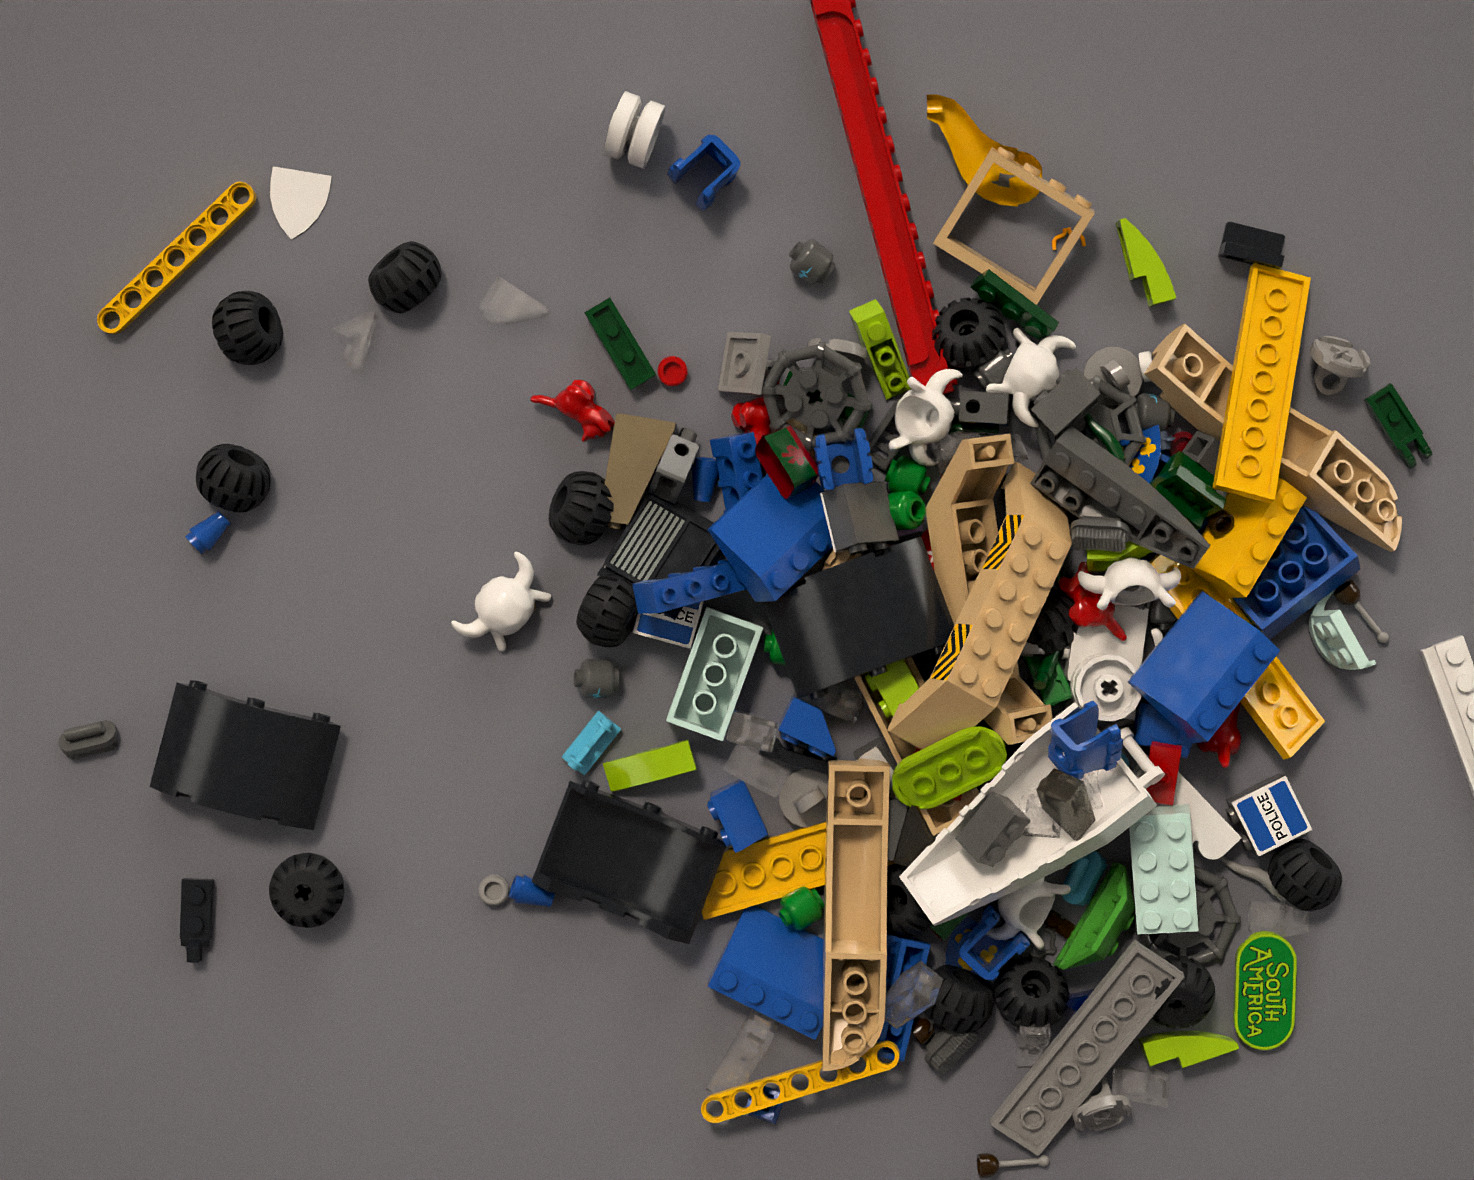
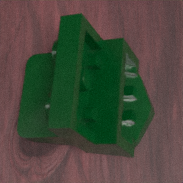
[1150,451,1227,530]

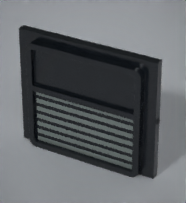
[597,494,720,620]

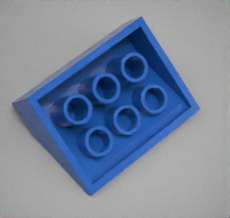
[707,474,833,602]
[1233,505,1361,640]
[1128,591,1281,743]
[708,905,824,1040]

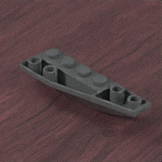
[1030,426,1210,569]

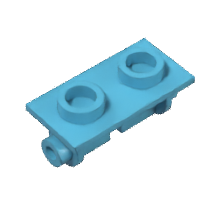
[562,710,621,776]

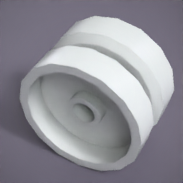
[603,91,666,169]
[1070,653,1141,722]

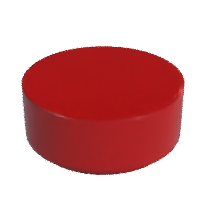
[658,356,688,387]

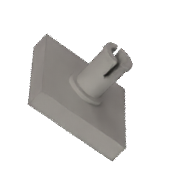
[718,332,776,395]

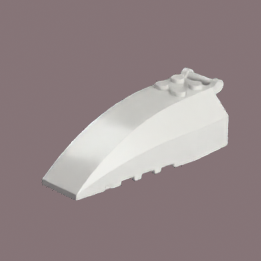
[899,702,1165,926]

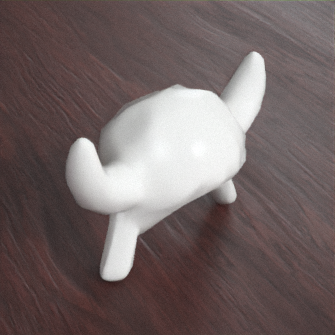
[986,328,1076,427]
[888,369,962,466]
[451,552,551,651]
[1078,557,1181,610]
[986,877,1071,950]

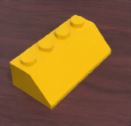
[1190,478,1307,598]

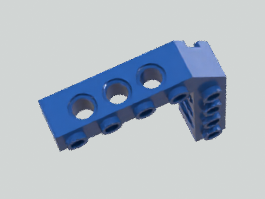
[632,432,763,614]

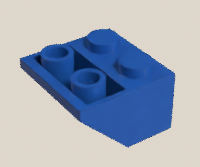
[777,695,836,758]
[707,778,768,853]

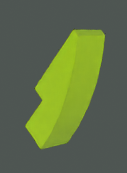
[1115,218,1177,307]
[603,739,697,792]
[1138,1031,1239,1068]

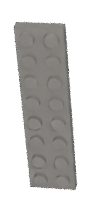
[990,940,1185,1156]

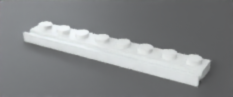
[1419,635,1474,798]

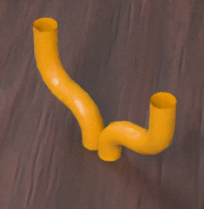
[1052,227,1086,250]

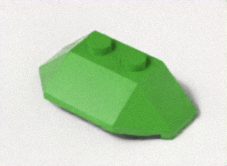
[1052,862,1135,970]

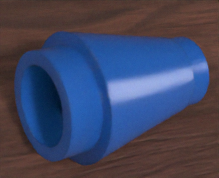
[691,457,719,502]
[185,511,231,554]
[509,874,555,907]

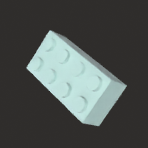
[666,607,763,741]
[1129,804,1199,935]

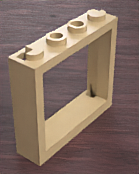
[933,147,1095,305]

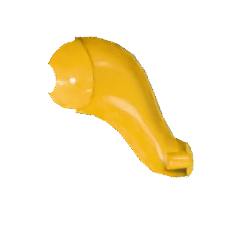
[926,94,1042,207]

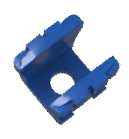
[667,134,741,211]
[814,428,873,491]
[1048,701,1123,781]
[1133,702,1192,758]
[959,904,1030,980]

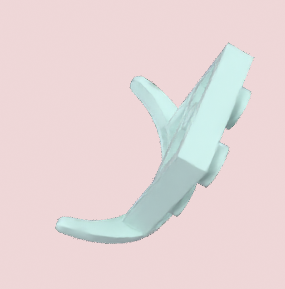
[1309,590,1376,670]

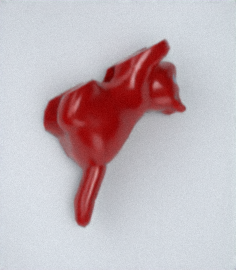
[530,380,615,442]
[731,380,780,445]
[1059,562,1127,641]
[1197,702,1241,768]

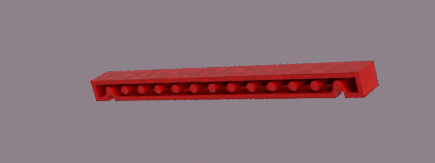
[809,0,957,395]

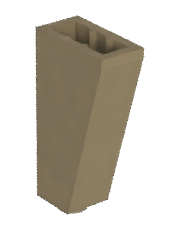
[604,413,676,530]

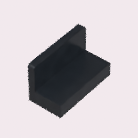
[1218,221,1285,269]

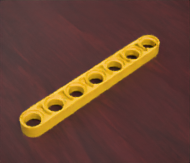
[97,182,256,334]
[701,1040,900,1123]

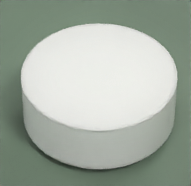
[1139,351,1154,382]

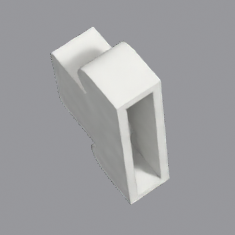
[1061,604,1149,720]
[1132,753,1242,860]

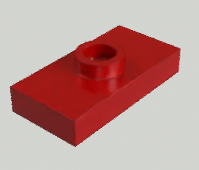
[1146,741,1182,805]

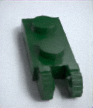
[1364,383,1433,469]

